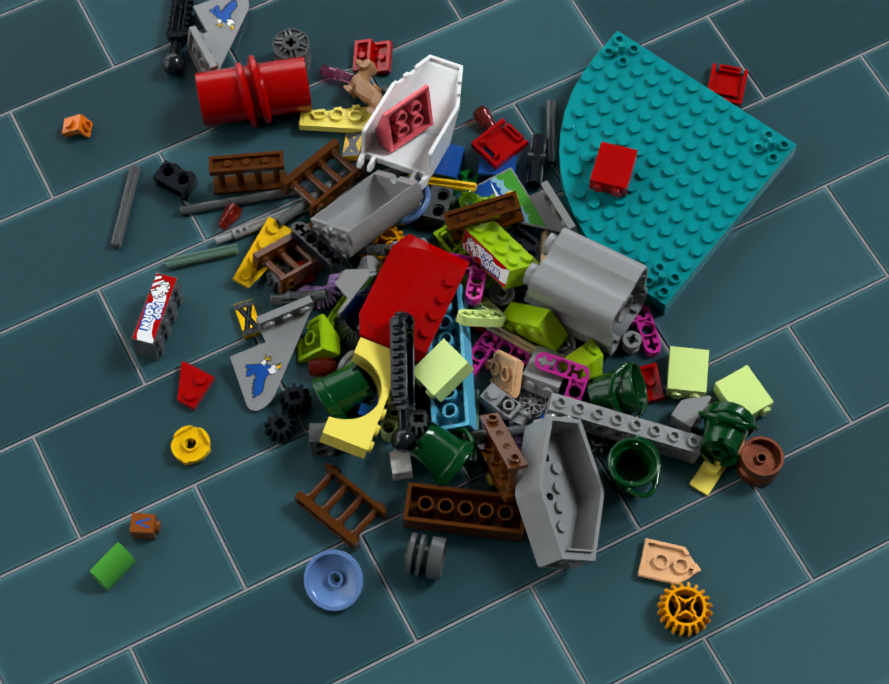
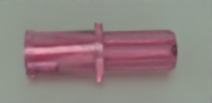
[320,64,355,83]

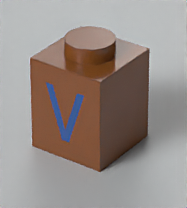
[129,513,161,540]

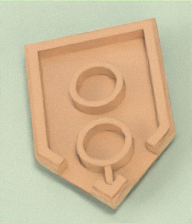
[485,350,524,398]
[638,538,701,585]

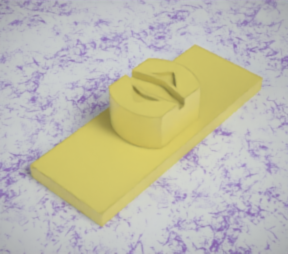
[689,460,727,497]

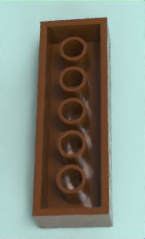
[403,482,525,542]

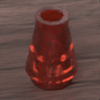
[473,105,496,130]
[217,202,243,231]

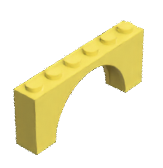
[319,337,391,459]

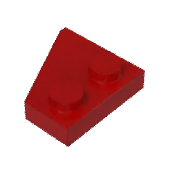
[177,361,215,411]

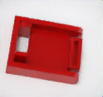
[708,63,748,108]
[471,118,529,170]

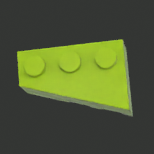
[503,301,569,352]

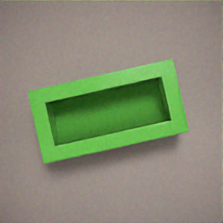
[90,542,136,591]

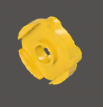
[171,425,211,466]

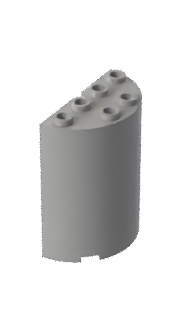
[310,170,423,258]

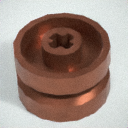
[735,436,784,487]

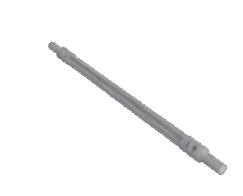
[214,167,406,245]

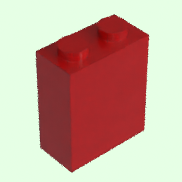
[589,141,638,197]

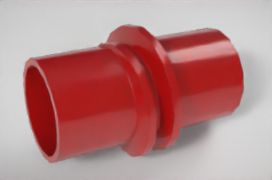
[195,55,312,129]

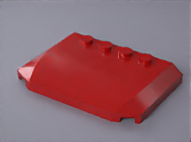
[359,234,469,364]

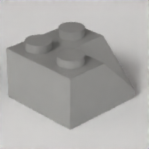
[335,255,384,298]

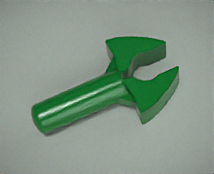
[454,169,478,196]

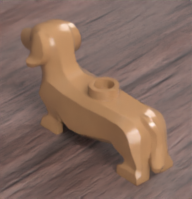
[343,59,383,115]

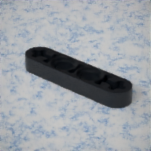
[291,222,345,273]

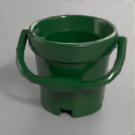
[311,361,374,419]
[588,362,648,418]
[698,401,759,467]
[409,422,475,486]
[607,435,662,499]

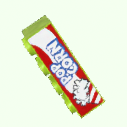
[460,221,540,289]

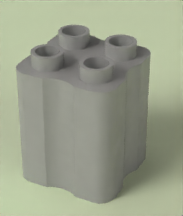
[523,228,648,355]

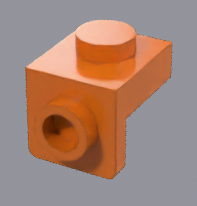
[62,114,93,138]

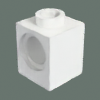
[389,449,413,481]

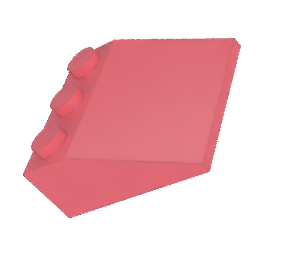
[375,84,433,153]

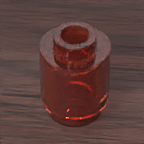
[309,357,337,377]

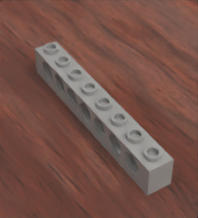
[544,392,702,464]

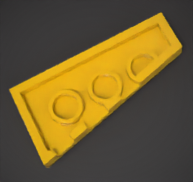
[232,217,291,289]

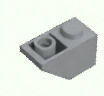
[479,383,522,420]
[669,395,712,433]

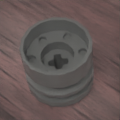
[272,28,312,72]
[404,532,447,580]

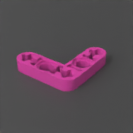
[451,253,487,306]
[629,305,661,357]
[472,331,530,378]
[535,352,590,401]

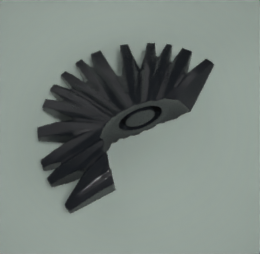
[334,319,365,351]

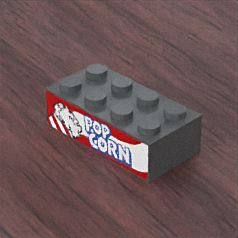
[131,272,184,361]

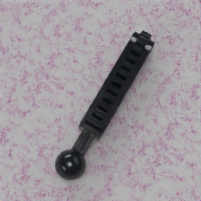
[162,0,194,75]
[390,311,416,453]

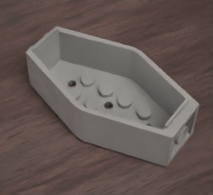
[515,414,604,570]

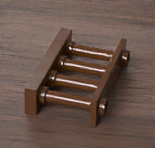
[281,138,366,217]
[208,150,287,195]
[443,191,525,243]
[252,222,334,293]
[477,412,528,504]
[295,462,387,552]

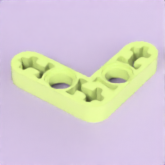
[456,292,506,327]

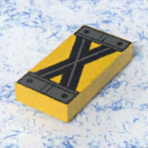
[342,131,362,161]
[234,299,262,339]

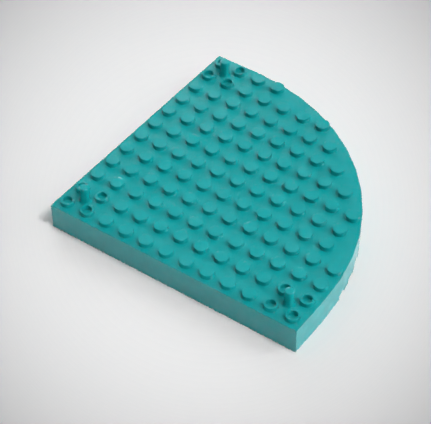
[559,31,797,315]

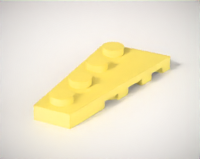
[299,104,372,133]

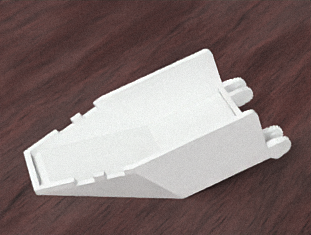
[356,55,463,190]

